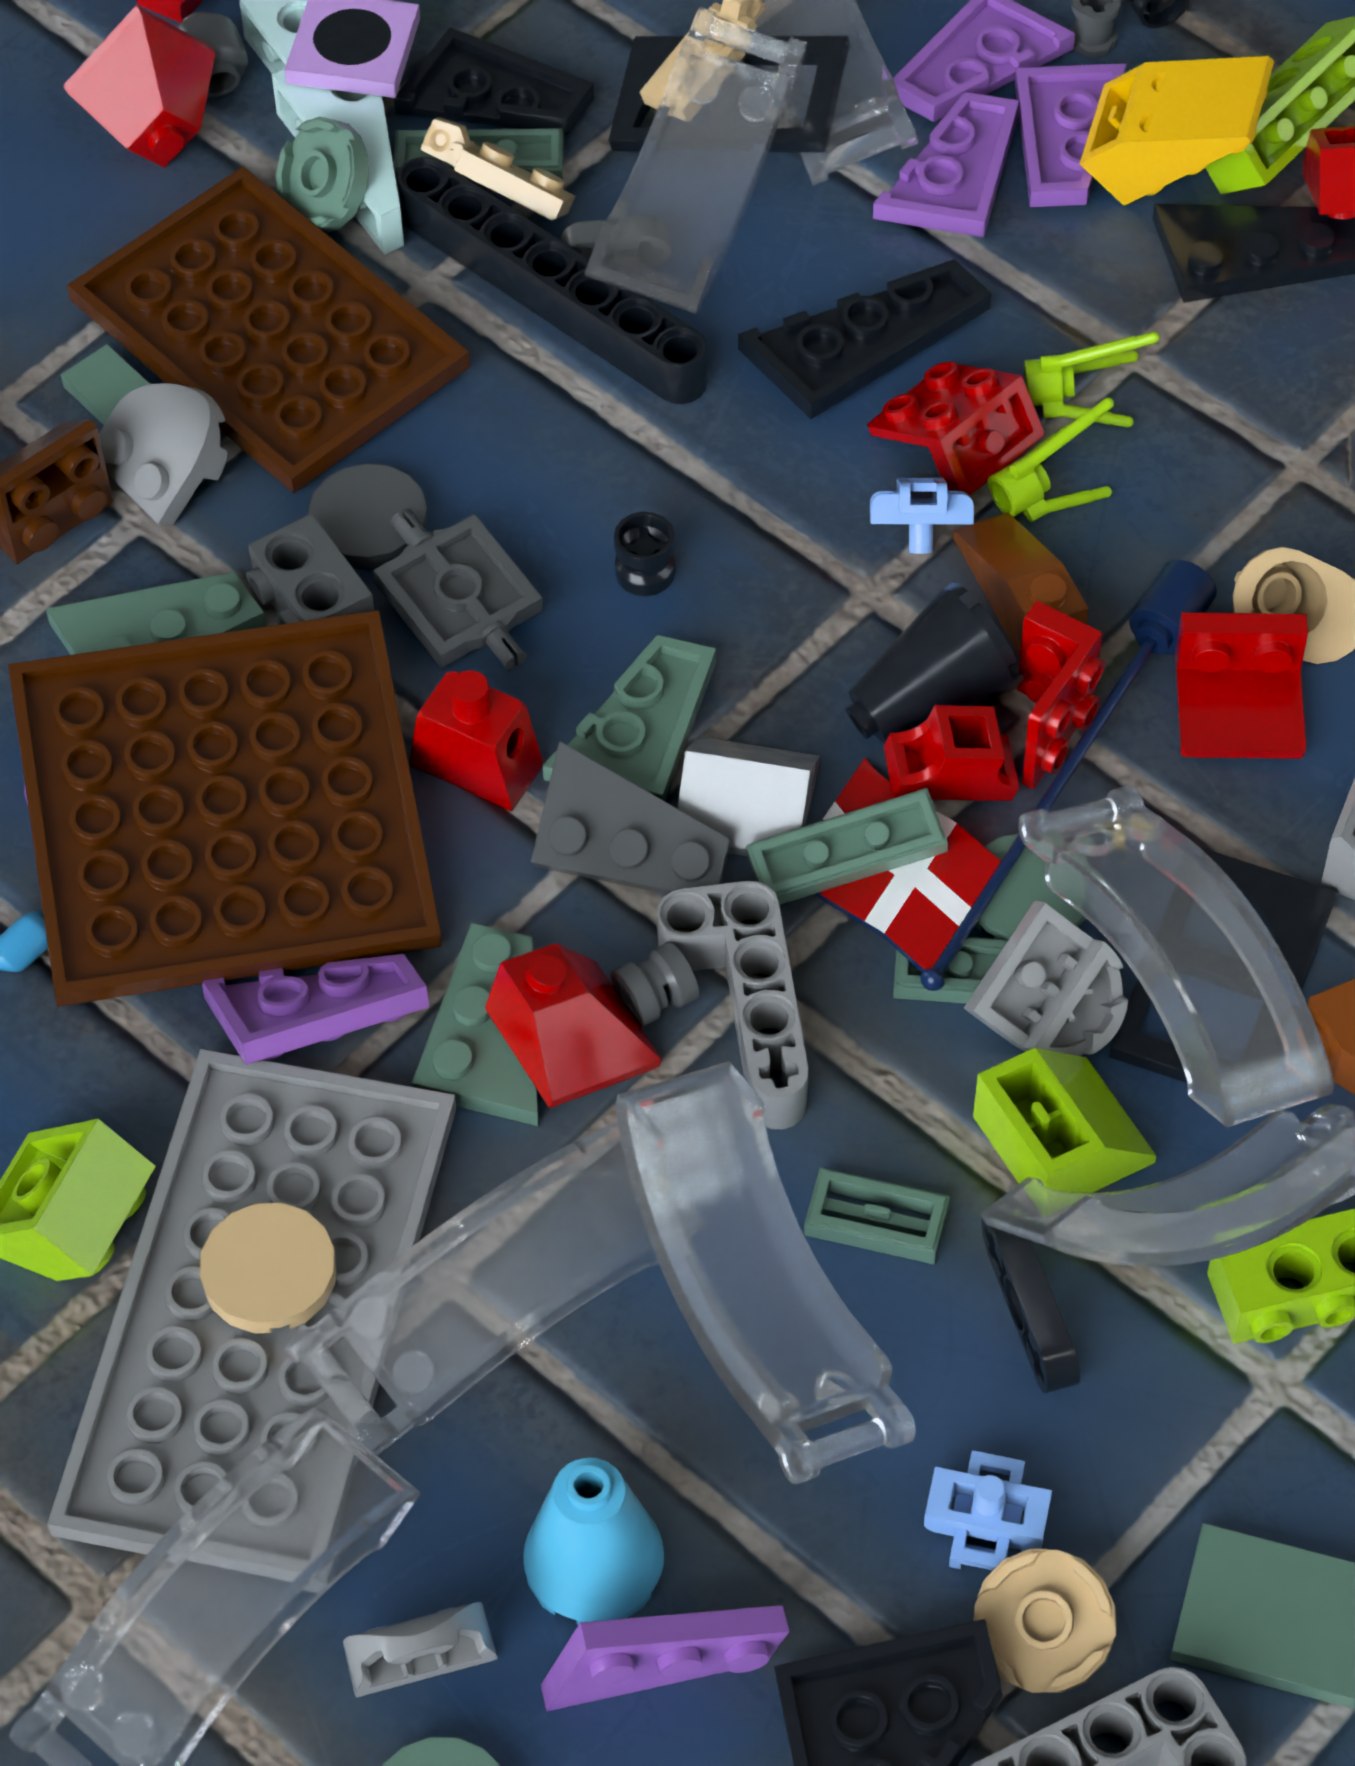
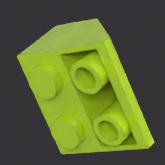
[973,1047,1157,1217]

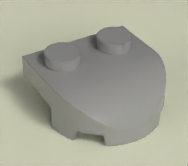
[99,383,228,526]
[964,901,1128,1056]
[343,1602,498,1698]

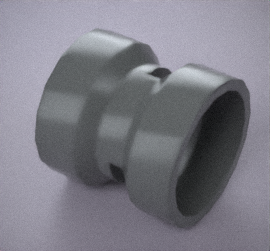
[611,942,699,1028]

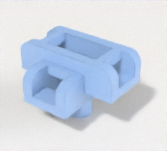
[870,478,974,553]
[924,1450,1052,1572]

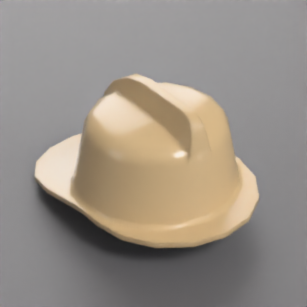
[1232,547,1355,664]

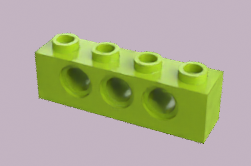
[1205,16,1355,194]
[1207,1208,1355,1344]

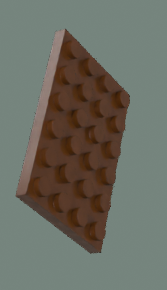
[67,166,470,494]

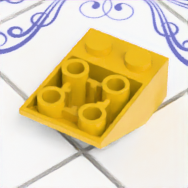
[1080,56,1275,206]

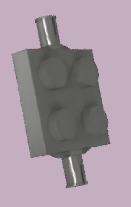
[374,508,543,671]

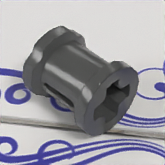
[1069,0,1121,58]

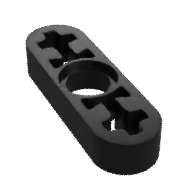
[981,1208,1080,1393]

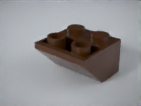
[0,419,113,564]

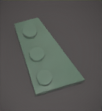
[543,635,716,802]
[412,923,539,1127]

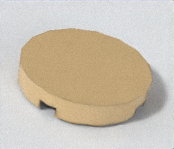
[200,1202,336,1333]
[974,1549,1116,1693]

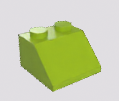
[0,1119,156,1281]

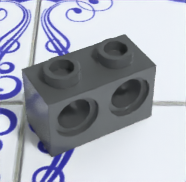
[246,513,374,625]

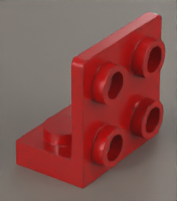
[867,361,1045,496]
[1017,600,1105,790]
[1175,612,1308,759]

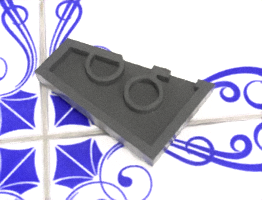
[531,741,732,894]

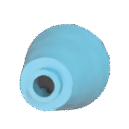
[523,1458,664,1625]

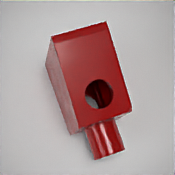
[410,670,543,811]

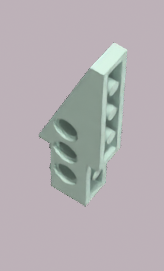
[239,0,404,255]

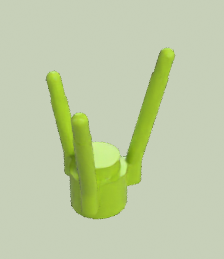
[1024,332,1160,428]
[987,398,1114,523]

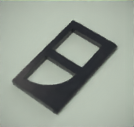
[608,35,850,153]
[1109,845,1337,1105]

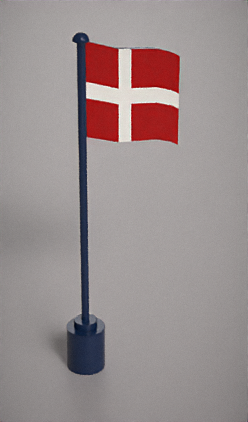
[816,560,1217,991]

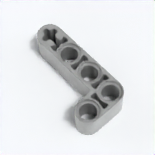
[657,881,808,1130]
[970,1667,1246,1766]

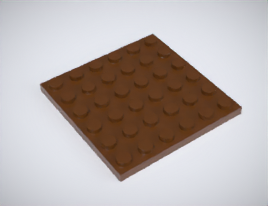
[8,610,441,1007]

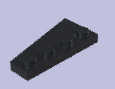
[738,259,992,419]

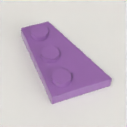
[888,0,1075,122]
[1015,63,1127,207]
[873,92,1019,237]
[202,954,429,1065]
[541,1605,790,1712]

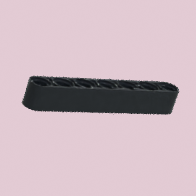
[397,157,707,404]

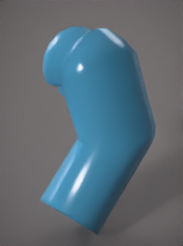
[0,911,48,972]

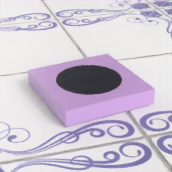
[284,0,420,98]

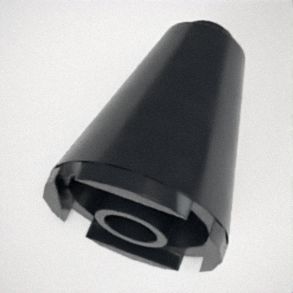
[846,581,1024,742]

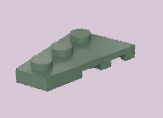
[46,572,266,655]

